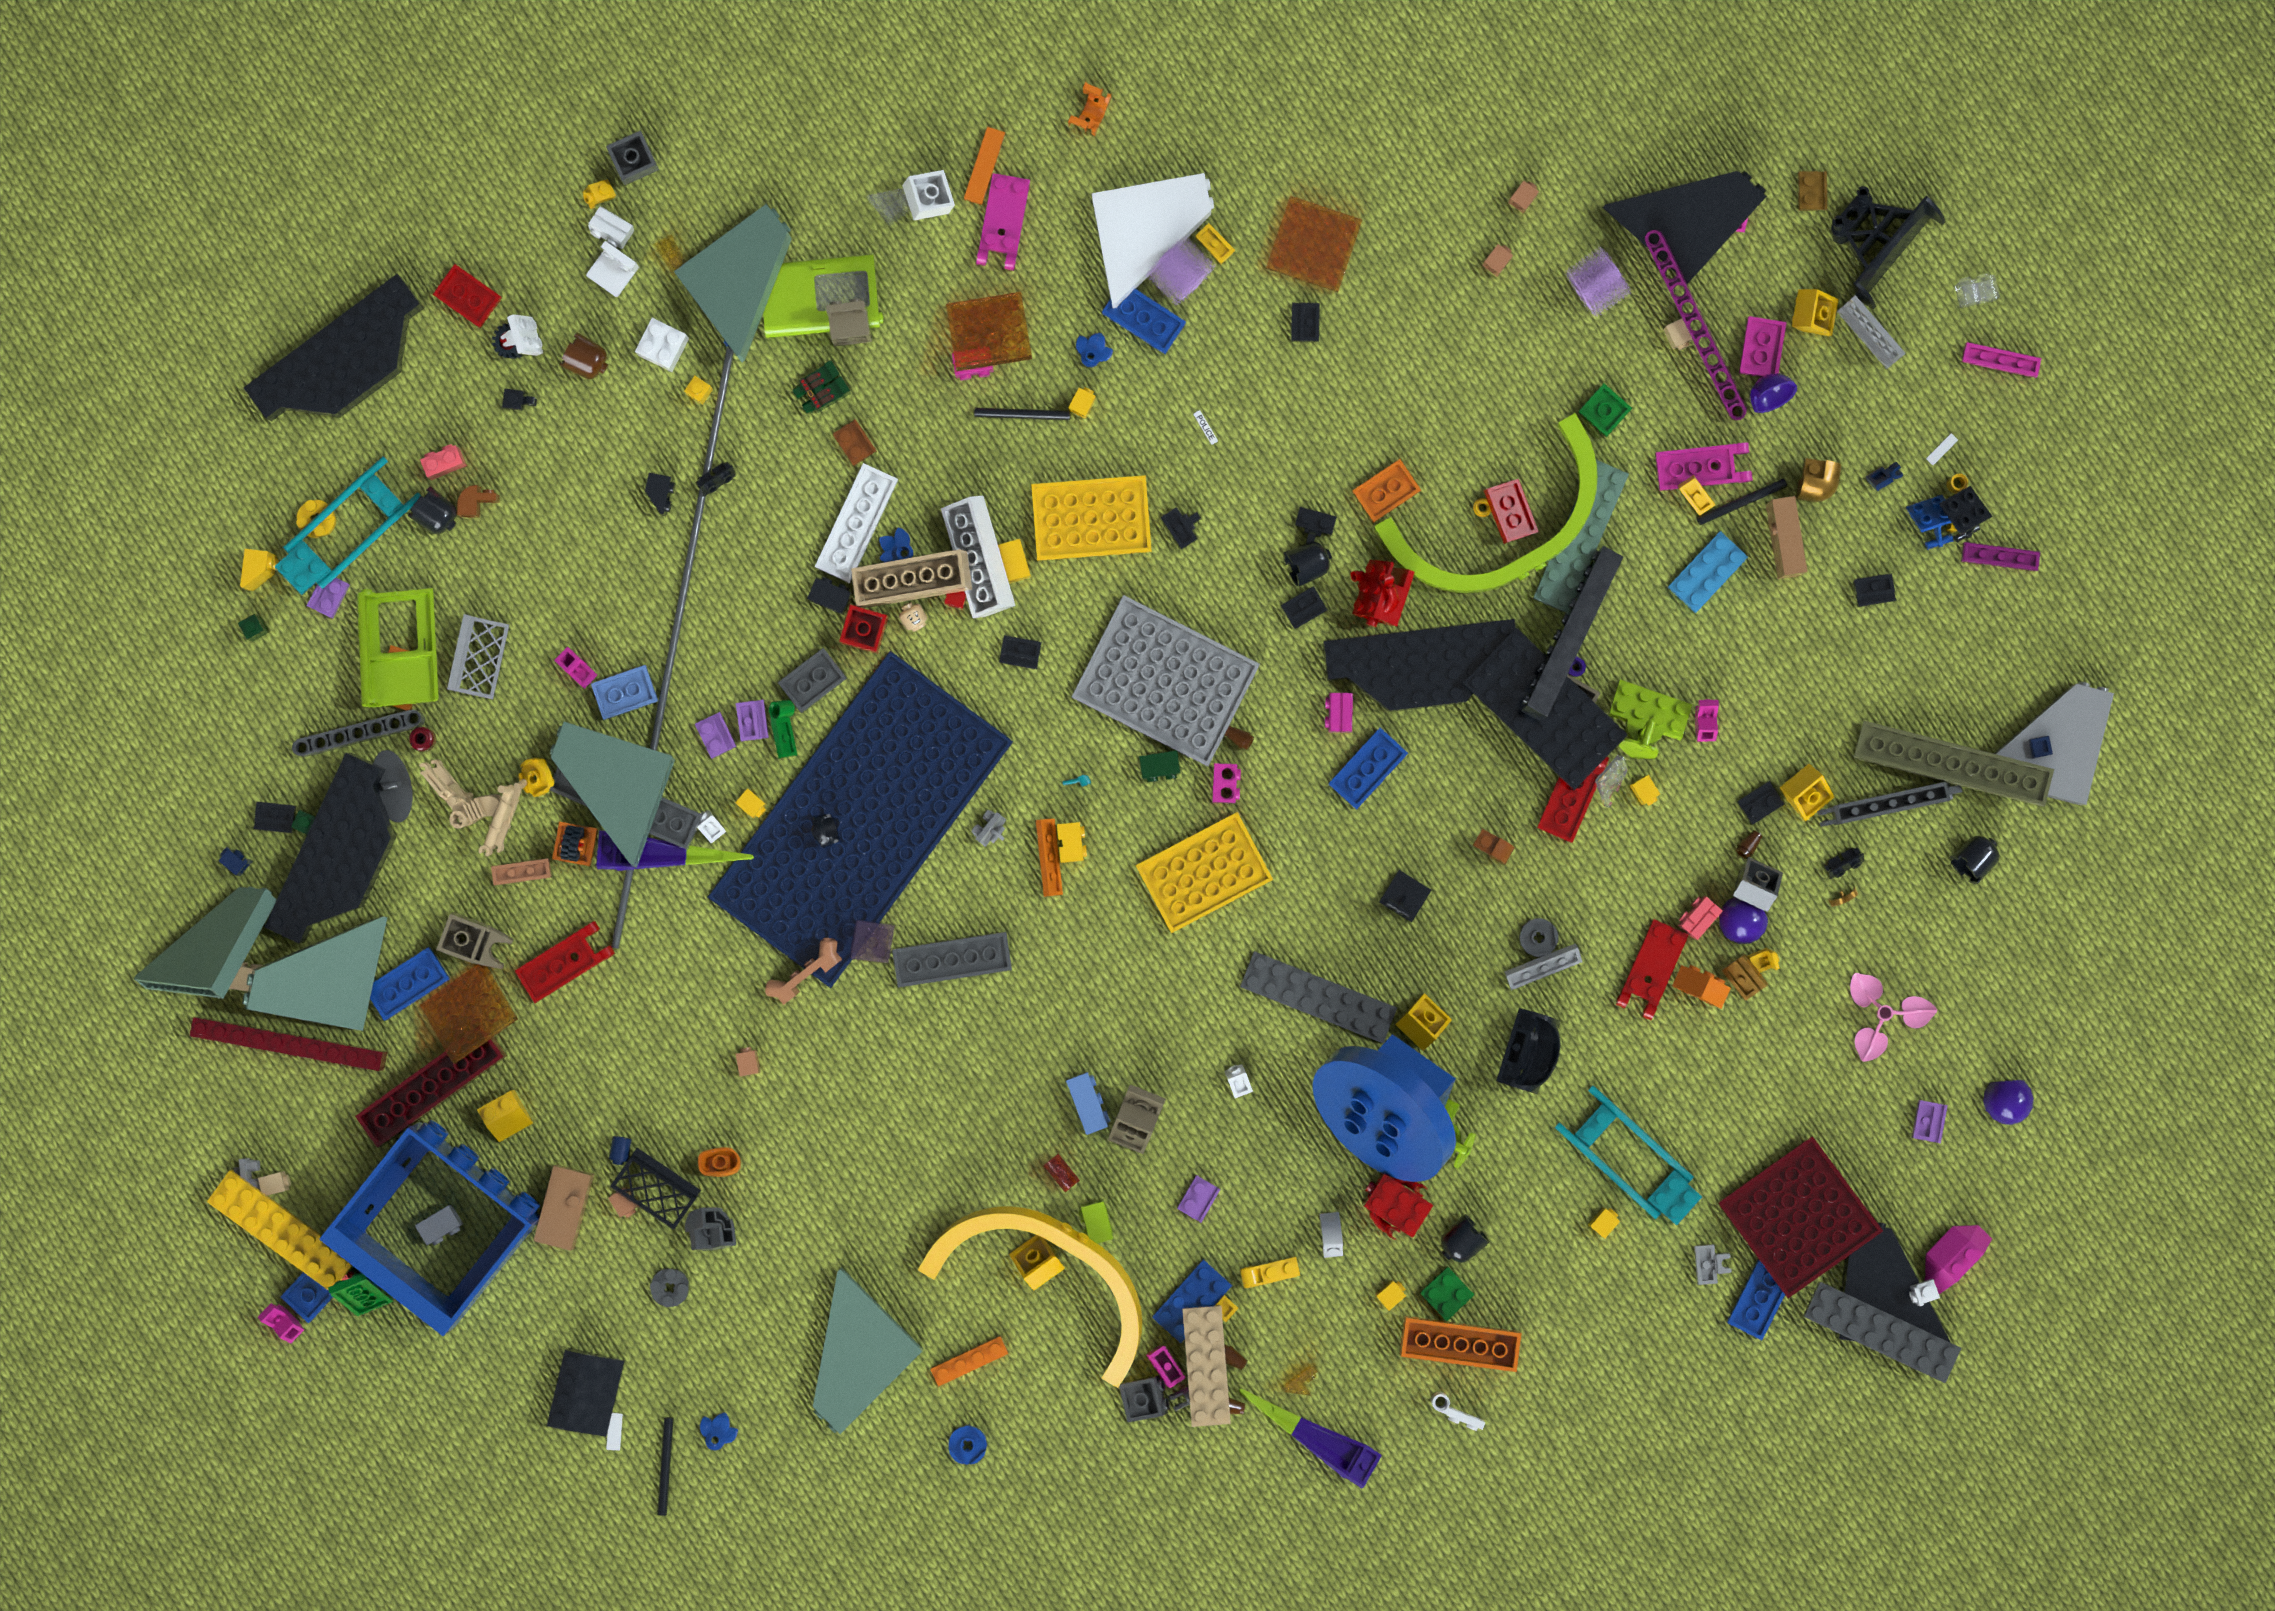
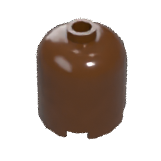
[559,332,609,379]

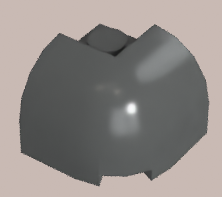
[685,1207,736,1251]

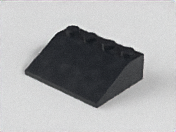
[547,1347,625,1437]

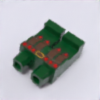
[792,360,851,415]

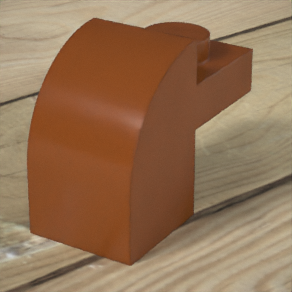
[457,485,500,518]
[1472,829,1515,865]

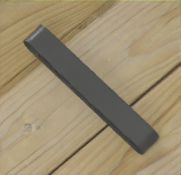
[292,710,425,757]

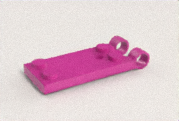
[976,173,1030,271]
[1655,443,1753,491]

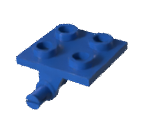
[1906,495,1954,550]

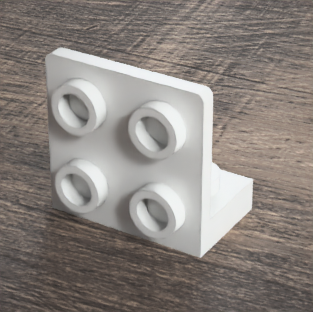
[586,241,639,297]

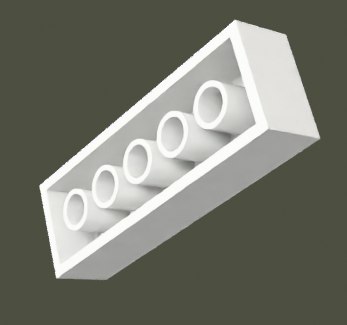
[941,496,1015,618]

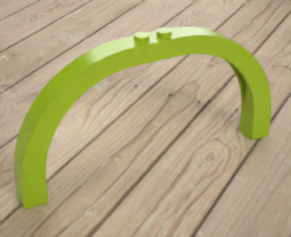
[1374,413,1598,593]

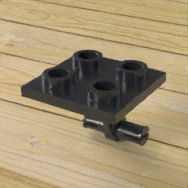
[1939,486,1992,543]
[1379,870,1432,923]

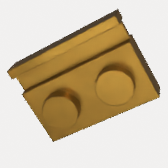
[1798,171,1827,211]
[1722,954,1768,1001]

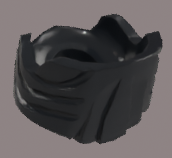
[811,814,839,848]

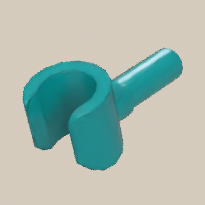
[1063,775,1091,787]

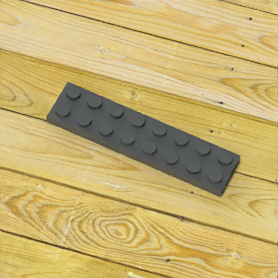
[550,768,703,850]
[1240,951,1397,1043]
[1803,1281,1961,1383]

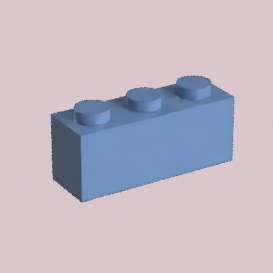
[1066,1072,1110,1135]

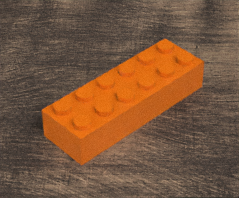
[1399,1316,1522,1372]

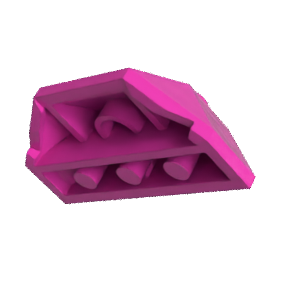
[1924,1225,1992,1294]

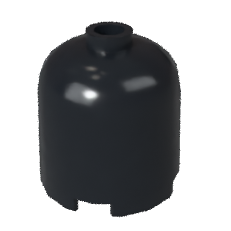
[407,486,457,535]
[1283,541,1332,586]
[1950,835,2000,884]
[1441,1214,1490,1263]

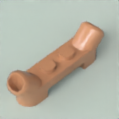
[765,938,842,1005]

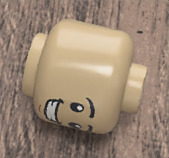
[899,602,927,632]

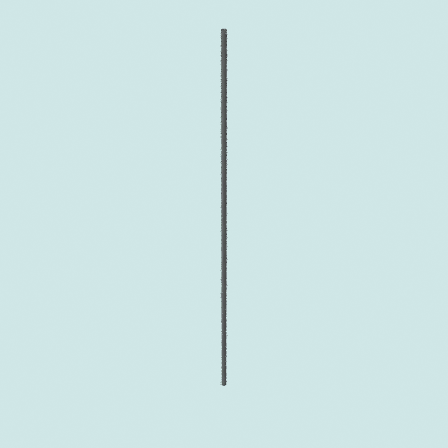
[611,347,734,949]

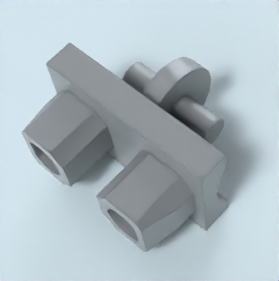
[971,810,1006,847]
[234,1158,260,1189]

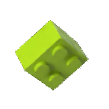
[1078,1199,1114,1244]

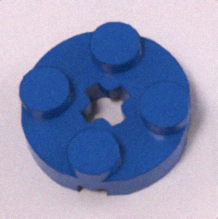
[948,1425,987,1465]

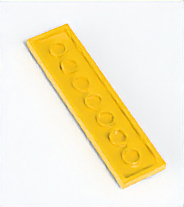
[207,1170,352,1290]

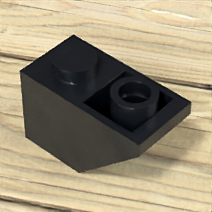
[645,473,676,517]

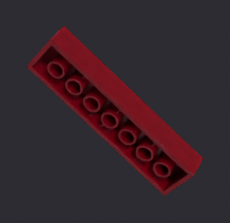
[355,1025,507,1148]

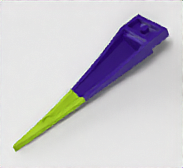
[596,831,754,871]
[1238,1389,1382,1489]

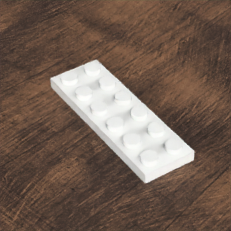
[815,463,898,583]

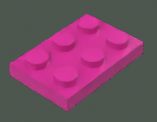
[1739,316,1786,377]

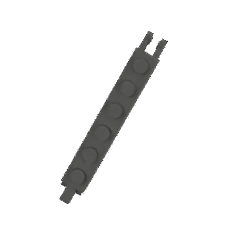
[1817,782,1962,827]

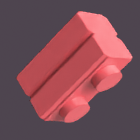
[1678,896,1722,940]

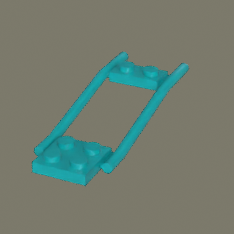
[275,456,421,596]
[1555,1085,1702,1226]

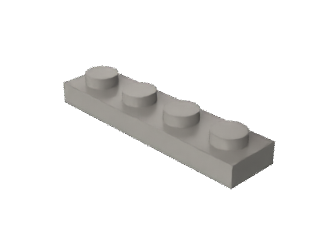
[1504,943,1582,990]

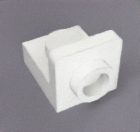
[697,810,726,843]
[1225,1064,1253,1098]
[1909,1279,1940,1306]

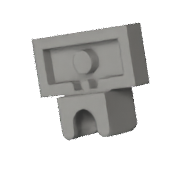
[1694,1244,1732,1285]

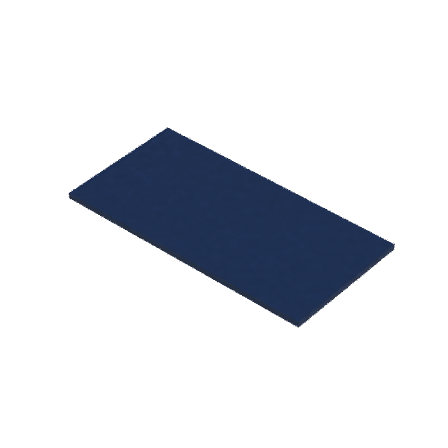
[708,651,1013,988]

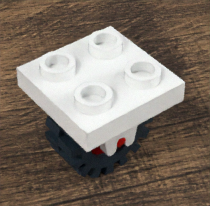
[492,314,543,359]

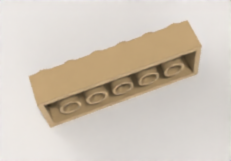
[851,549,972,608]
[1183,1305,1231,1427]

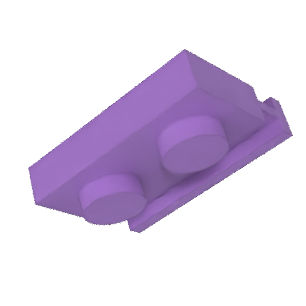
[307,578,350,619]
[736,700,769,742]
[695,712,737,759]
[1912,1100,1948,1143]
[1177,1175,1221,1223]

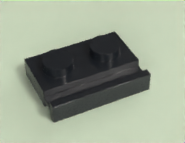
[1291,302,1320,342]
[1853,573,1897,608]
[1281,586,1328,630]
[999,635,1042,670]
[1737,781,1784,825]
[253,802,296,833]

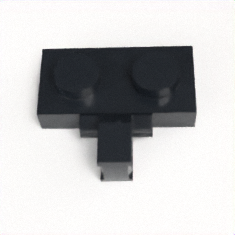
[1161,507,1201,550]
[1295,507,1337,543]

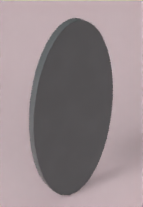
[374,750,413,822]

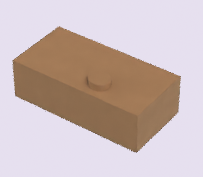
[1765,496,1807,579]
[534,1165,594,1251]

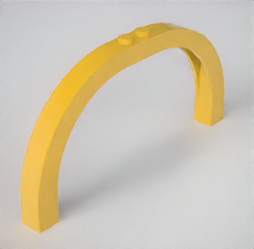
[918,1206,1142,1388]

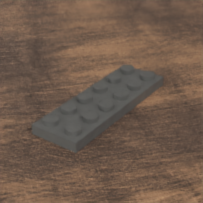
[892,932,1012,988]

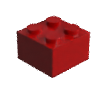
[839,605,889,654]

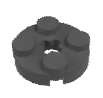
[1519,918,1558,957]
[650,1268,689,1307]

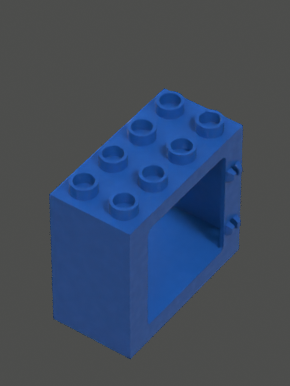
[319,1120,540,1336]

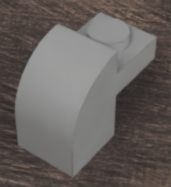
[1320,1212,1343,1258]

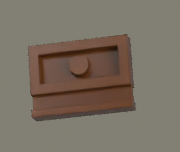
[833,419,877,466]

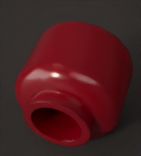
[409,726,436,752]

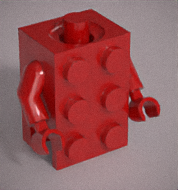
[1350,559,1415,628]
[1362,1173,1434,1240]

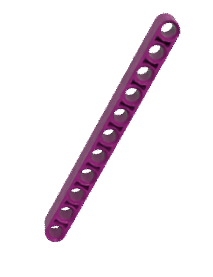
[1645,230,1747,420]

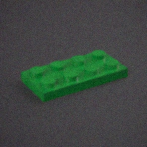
[328,1273,393,1316]

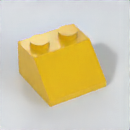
[1792,289,1839,336]
[240,549,279,591]
[1780,764,1835,822]
[1395,993,1452,1051]
[477,1090,533,1142]
[1009,1235,1065,1291]

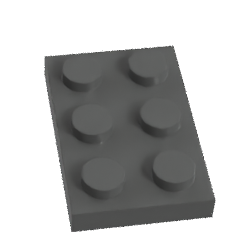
[778,648,847,713]

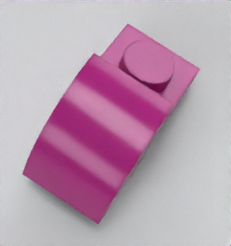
[554,646,597,689]

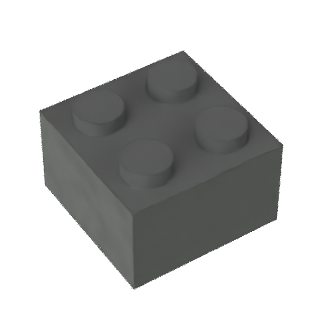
[606,130,659,185]
[1733,857,1783,912]

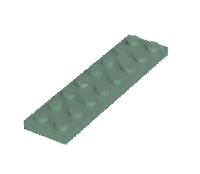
[1533,460,1629,614]

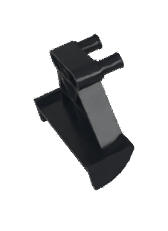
[1831,186,1946,310]

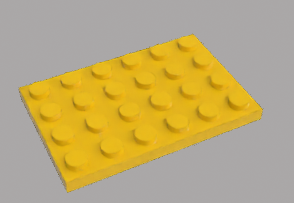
[1031,475,1152,561]
[1136,812,1273,933]

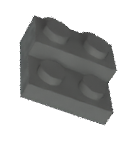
[1119,1375,1170,1422]

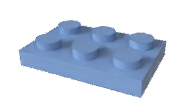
[591,665,659,720]

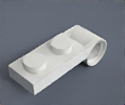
[1431,1392,1485,1431]

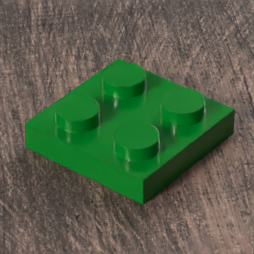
[1578,383,1632,437]
[1420,1266,1474,1321]

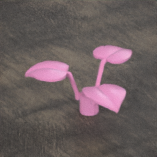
[1850,973,1937,1062]

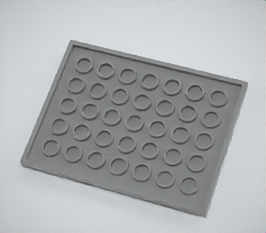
[1072,595,1260,767]

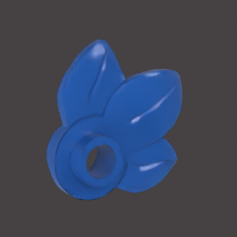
[1076,333,1113,367]
[879,527,914,563]
[700,1413,738,1451]

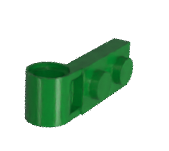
[769,700,798,759]

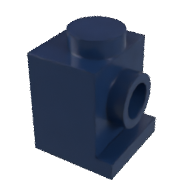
[218,847,253,876]

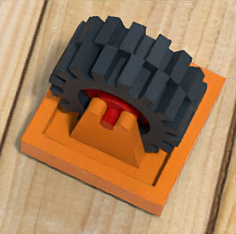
[552,822,598,866]

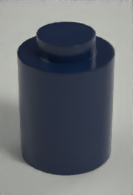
[609,1136,632,1165]

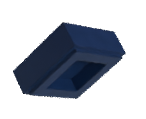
[2029,736,2053,758]

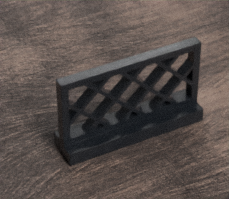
[610,1148,701,1230]

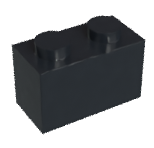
[807,577,853,615]

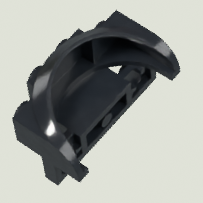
[1496,1008,1561,1095]

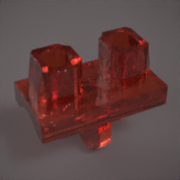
[1043,1153,1080,1192]

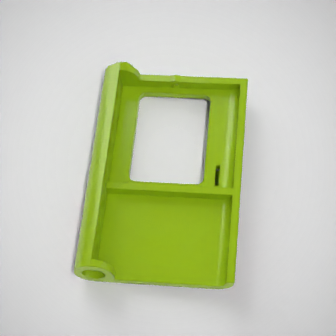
[357,588,439,708]

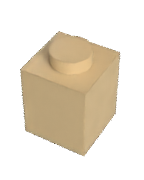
[1663,318,1692,350]
[258,1171,291,1196]

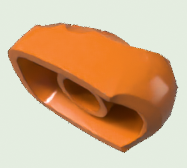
[698,1147,741,1177]

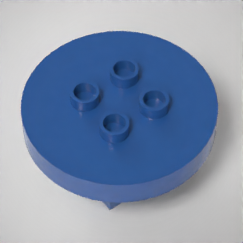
[1313,1034,1456,1182]

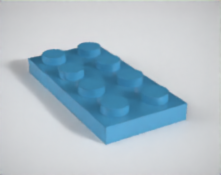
[1668,531,1748,613]

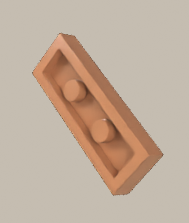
[491,858,552,886]

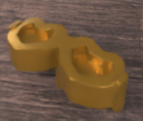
[1828,887,1858,907]

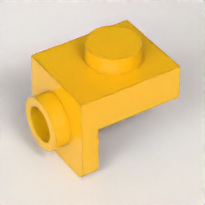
[583,179,616,209]
[1747,948,1780,973]

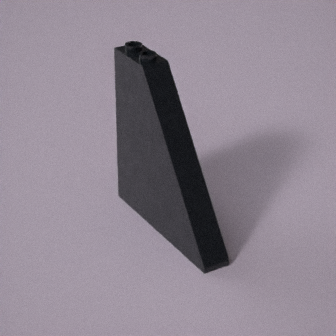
[1602,170,1767,284]
[1835,1222,1951,1343]

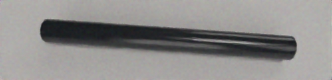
[974,407,1070,420]
[1696,478,1787,526]
[657,1417,674,1516]

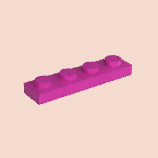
[1961,342,2042,378]

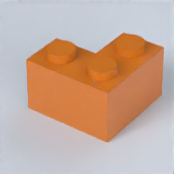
[1672,965,1731,1009]

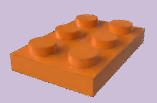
[1352,459,1421,523]

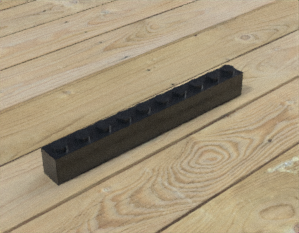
[1521,546,1623,722]

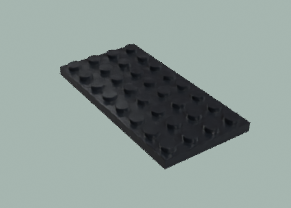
[1462,628,1628,790]

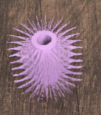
[1146,238,1215,304]
[1566,247,1630,317]

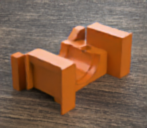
[1068,82,1112,136]

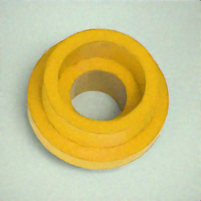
[1473,498,1491,517]

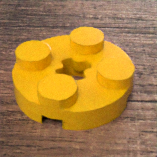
[296,500,336,539]
[519,758,554,797]

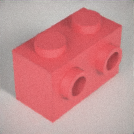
[420,444,467,480]

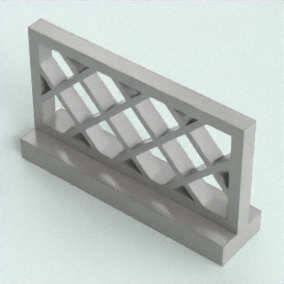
[1837,295,1906,369]
[447,614,509,699]

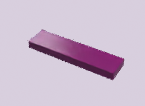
[1961,542,2041,571]

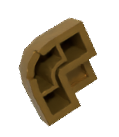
[1796,458,1842,502]

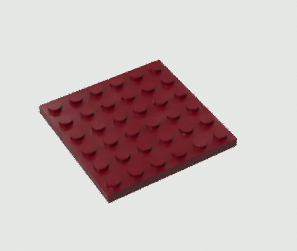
[1718,1136,1883,1299]

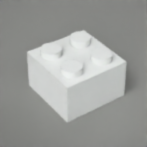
[902,170,955,220]
[635,318,689,372]

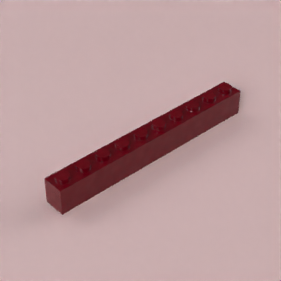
[190,1017,388,1071]

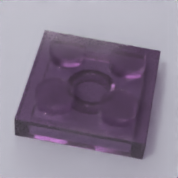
[850,920,895,963]

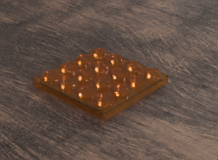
[1266,196,1362,293]
[946,292,1032,371]
[420,964,518,1064]

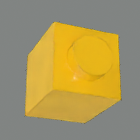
[684,375,713,405]
[1068,387,1096,419]
[1630,775,1660,806]
[735,788,767,819]
[1588,1207,1620,1239]
[1375,1280,1406,1311]

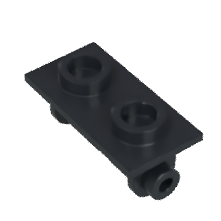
[695,462,736,497]
[1823,847,1864,880]

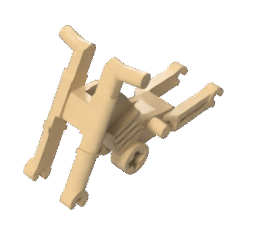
[419,759,527,856]

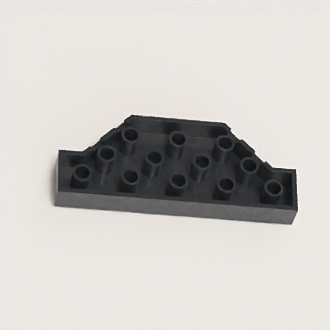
[244,274,424,422]
[1323,619,1516,712]
[265,753,396,943]

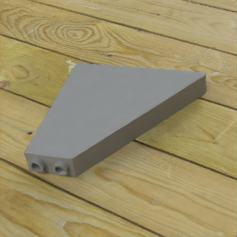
[1993,682,2114,806]

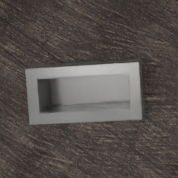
[415,1204,463,1246]

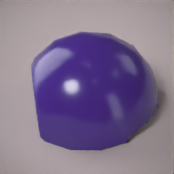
[1750,373,1797,413]
[1719,897,1768,944]
[1983,1080,2034,1125]

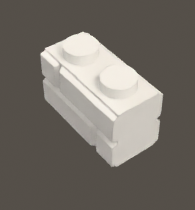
[588,206,634,249]

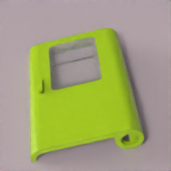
[763,254,884,338]

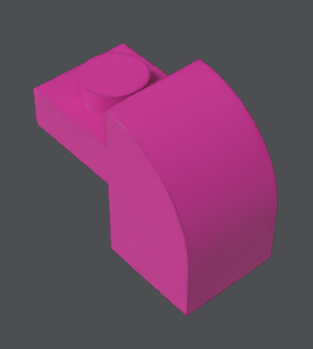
[1695,699,1719,742]
[258,1303,304,1343]

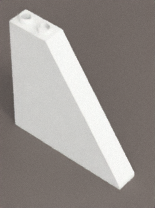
[1092,173,1214,308]

